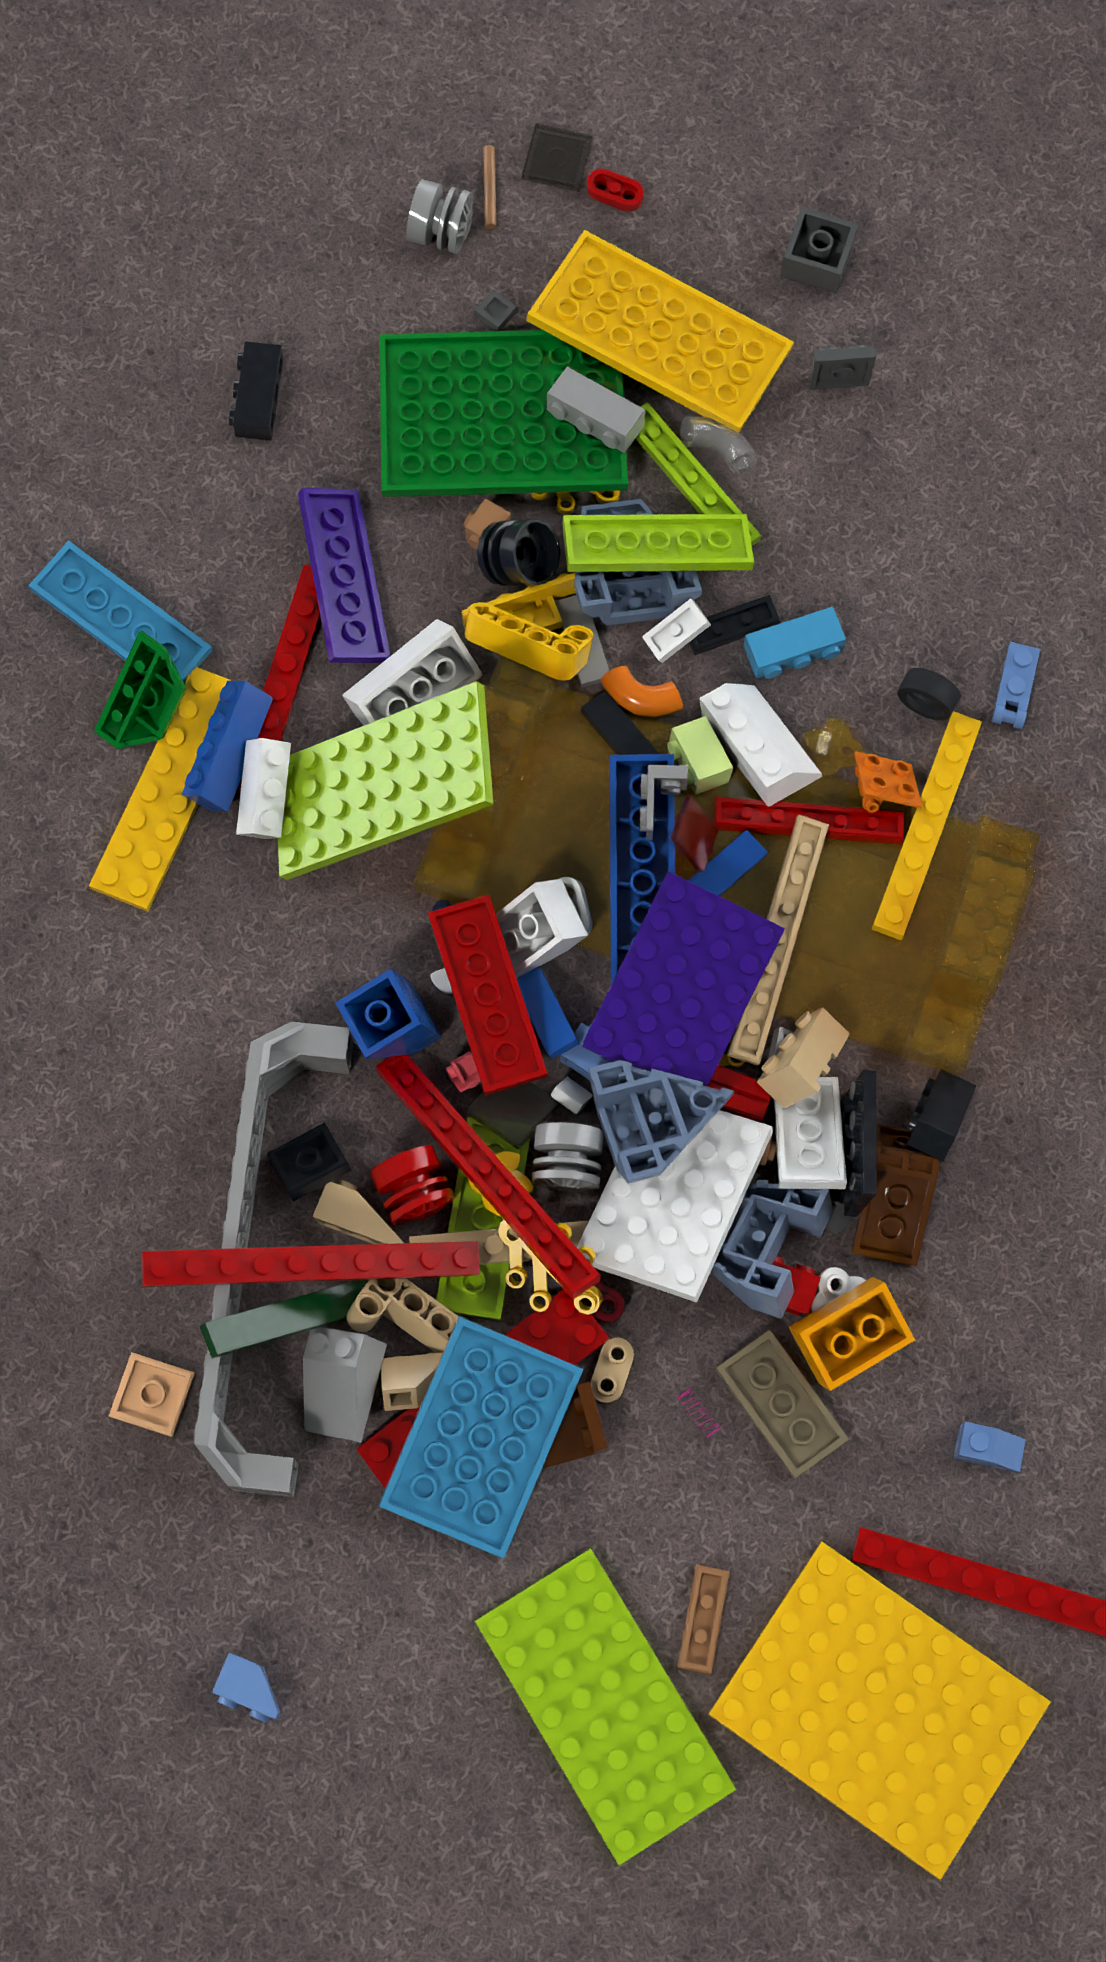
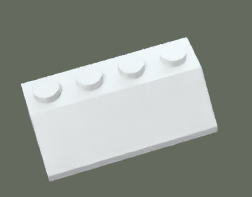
[342,619,483,725]
[700,683,822,807]

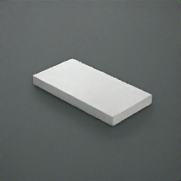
[774,1077,847,1189]

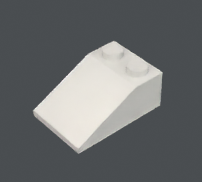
[496,879,588,978]

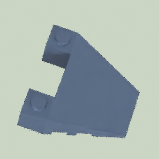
[711,1180,833,1319]

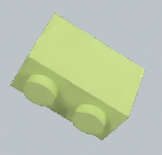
[667,716,733,795]

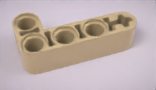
[347,1278,458,1353]

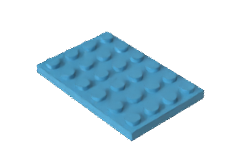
[378,1316,583,1559]

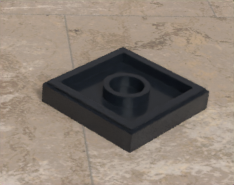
[267,1123,352,1202]

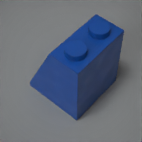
[335,969,442,1059]

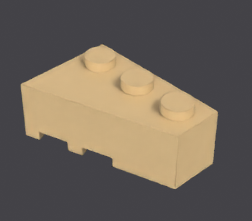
[757,1007,850,1109]

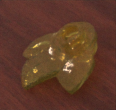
[802,718,863,776]

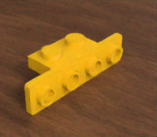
[462,572,576,631]

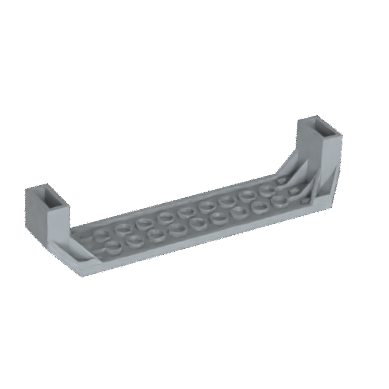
[194,1022,354,1498]

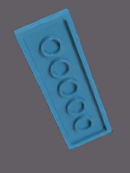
[28,540,213,684]

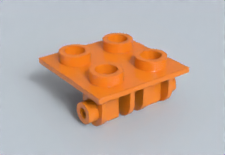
[854,751,922,813]

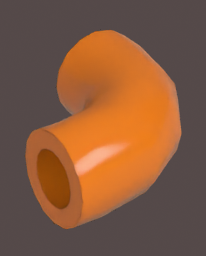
[600,665,683,718]

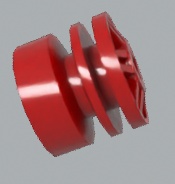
[370,1145,456,1226]

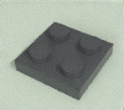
[808,345,876,390]

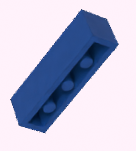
[181,681,273,812]

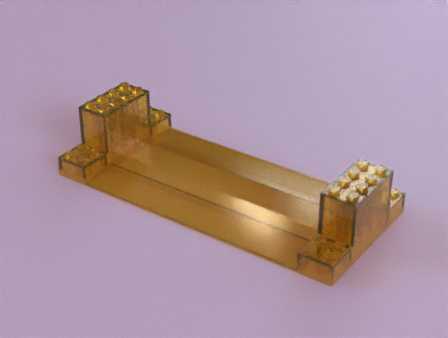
[414,655,1040,1077]

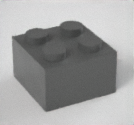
[780,207,858,293]

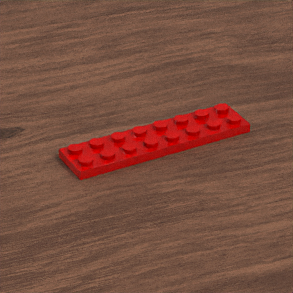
[356,1289,610,1488]

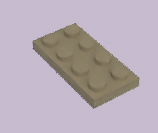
[715,1330,849,1479]

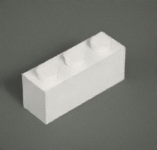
[236,738,291,839]

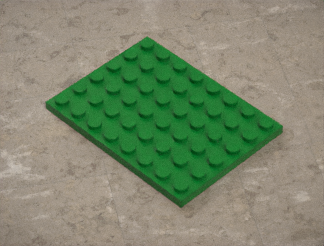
[379,330,628,497]

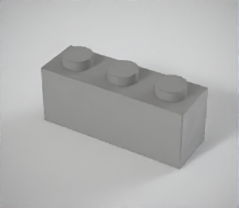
[547,367,645,453]

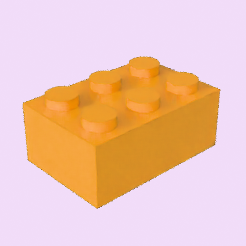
[789,1277,915,1391]

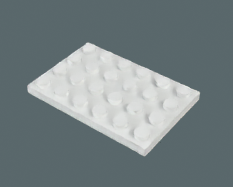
[577,1110,773,1303]

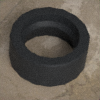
[897,667,961,721]

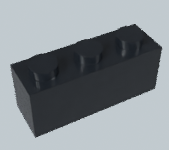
[229,341,284,441]
[907,1069,976,1161]

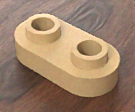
[590,1338,634,1404]

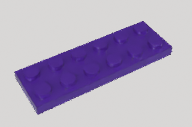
[298,487,391,663]

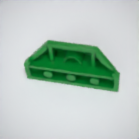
[94,631,186,749]

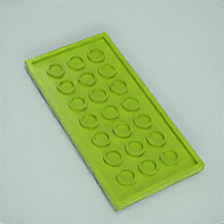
[278,681,493,880]
[475,1549,737,1865]

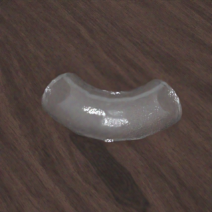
[680,416,758,474]

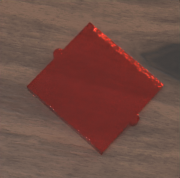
[670,796,719,873]

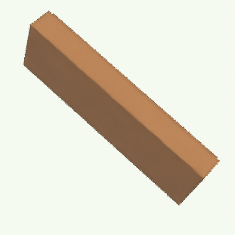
[677,1565,730,1674]

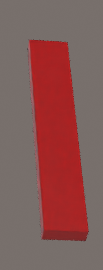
[713,796,904,845]

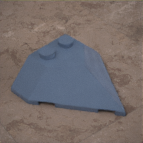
[588,1060,734,1184]

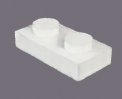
[642,598,711,663]

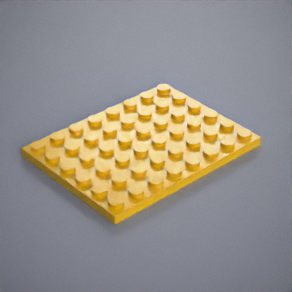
[708,1542,1051,1880]

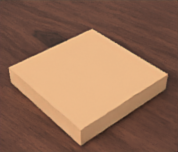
[109,1352,195,1437]

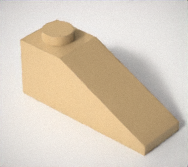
[312,1180,404,1244]

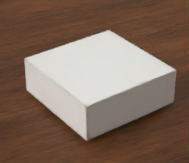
[551,1076,593,1114]

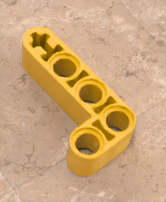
[464,602,594,681]

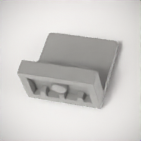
[640,765,688,840]

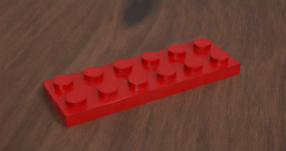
[428,894,548,1096]

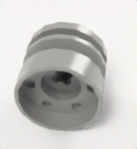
[406,179,473,255]
[531,1122,604,1193]

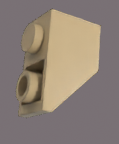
[381,1353,443,1411]

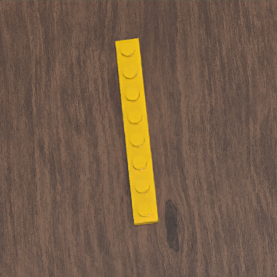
[872,711,982,941]

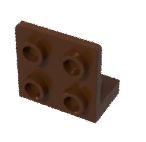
[542,1382,608,1468]

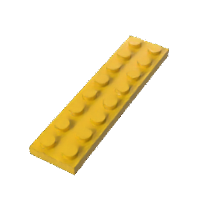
[89,667,232,912]

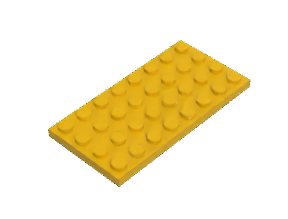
[526,230,794,435]

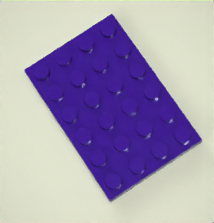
[581,871,785,1087]

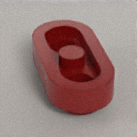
[587,169,644,212]

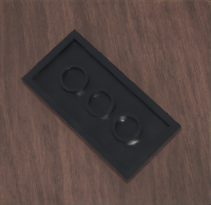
[840,1070,876,1217]

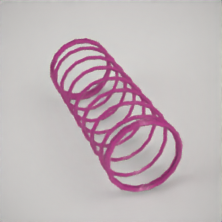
[677,1388,721,1438]

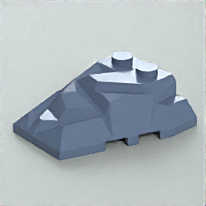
[574,499,702,626]

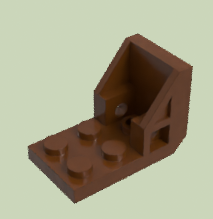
[852,1124,940,1266]

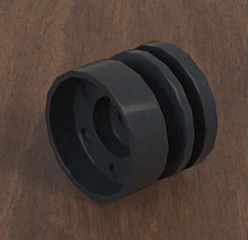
[477,519,561,586]

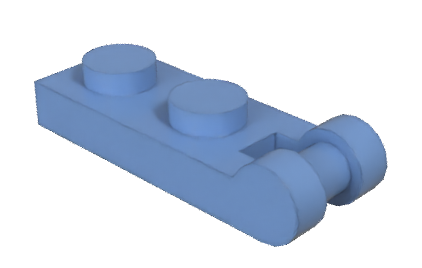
[991,642,1040,729]

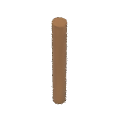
[483,145,497,229]

